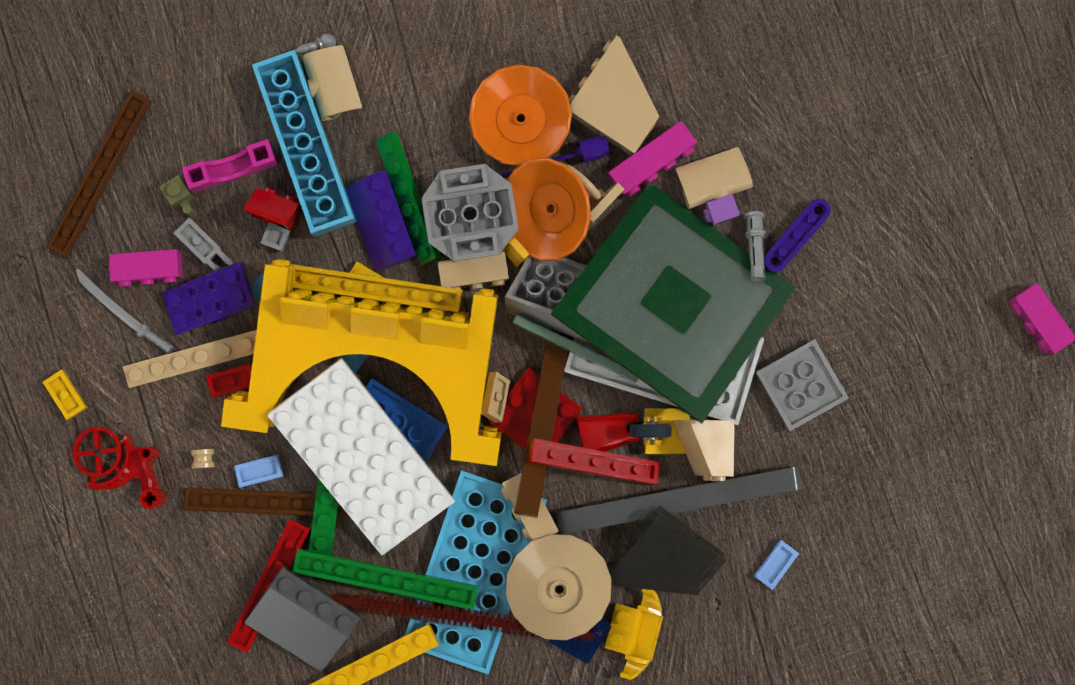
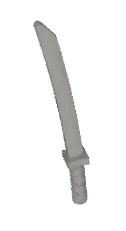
[76,269,173,354]

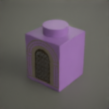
[703,194,740,227]

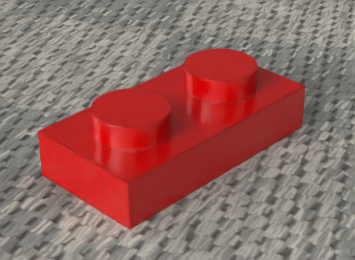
[206,364,252,398]

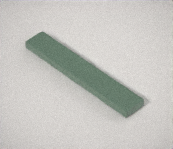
[513,315,639,383]

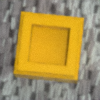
[503,238,529,267]

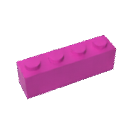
[607,121,697,198]

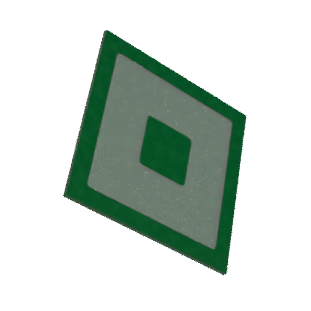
[550,183,796,424]

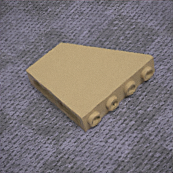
[569,35,659,156]

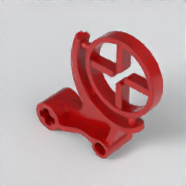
[73,427,167,509]

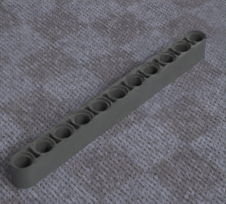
[555,466,803,535]

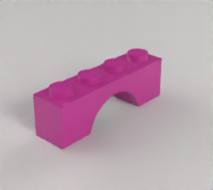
[182,139,279,194]

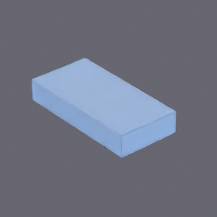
[234,454,284,488]
[753,539,799,590]

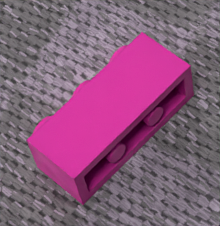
[109,249,183,287]
[1009,283,1075,355]

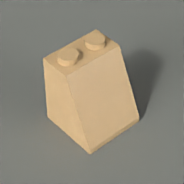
[675,420,734,481]

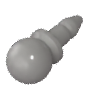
[295,33,336,53]

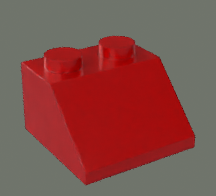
[243,187,302,232]

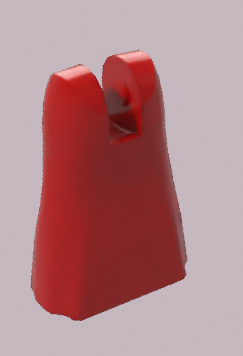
[575,412,642,452]

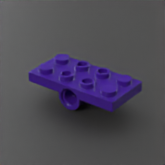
[162,262,257,335]

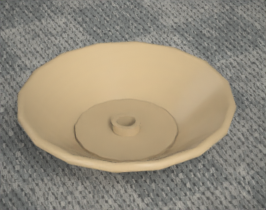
[506,534,611,640]

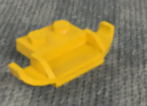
[605,587,663,680]

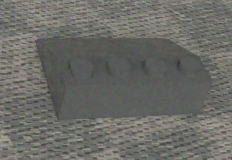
[244,565,360,672]

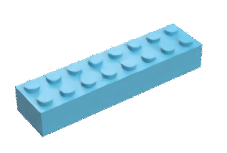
[252,50,357,237]

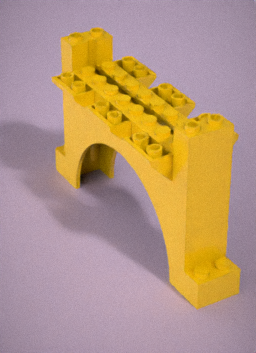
[221,259,502,466]

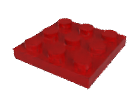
[488,368,583,450]

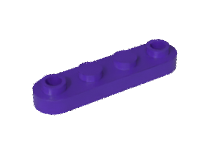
[764,199,831,272]

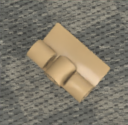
[302,45,362,121]
[675,147,753,209]

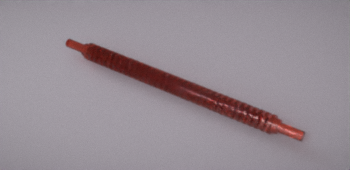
[331,593,594,641]

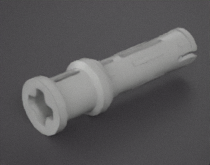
[744,211,766,281]

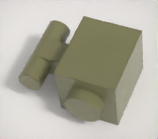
[160,175,197,218]

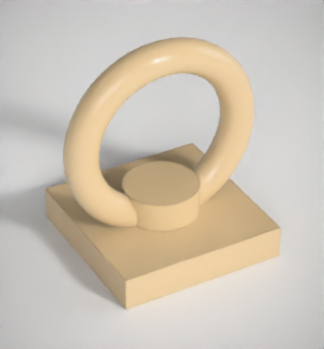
[567,165,624,224]

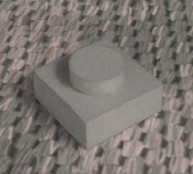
[261,223,291,252]

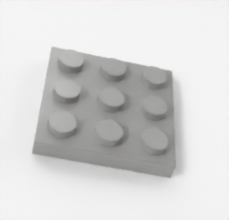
[755,339,849,432]

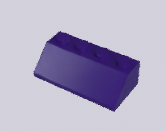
[345,170,417,273]

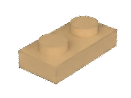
[481,371,510,423]

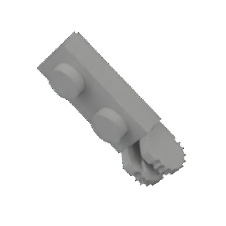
[174,217,234,271]

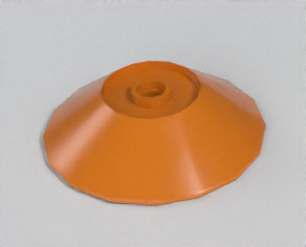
[469,65,572,166]
[507,158,591,261]

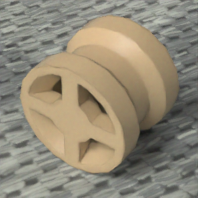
[191,449,215,469]

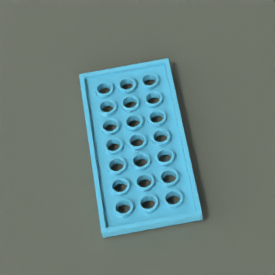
[405,470,547,674]

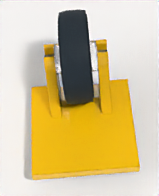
[630,408,690,454]

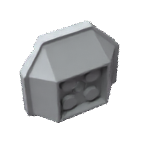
[422,164,519,262]

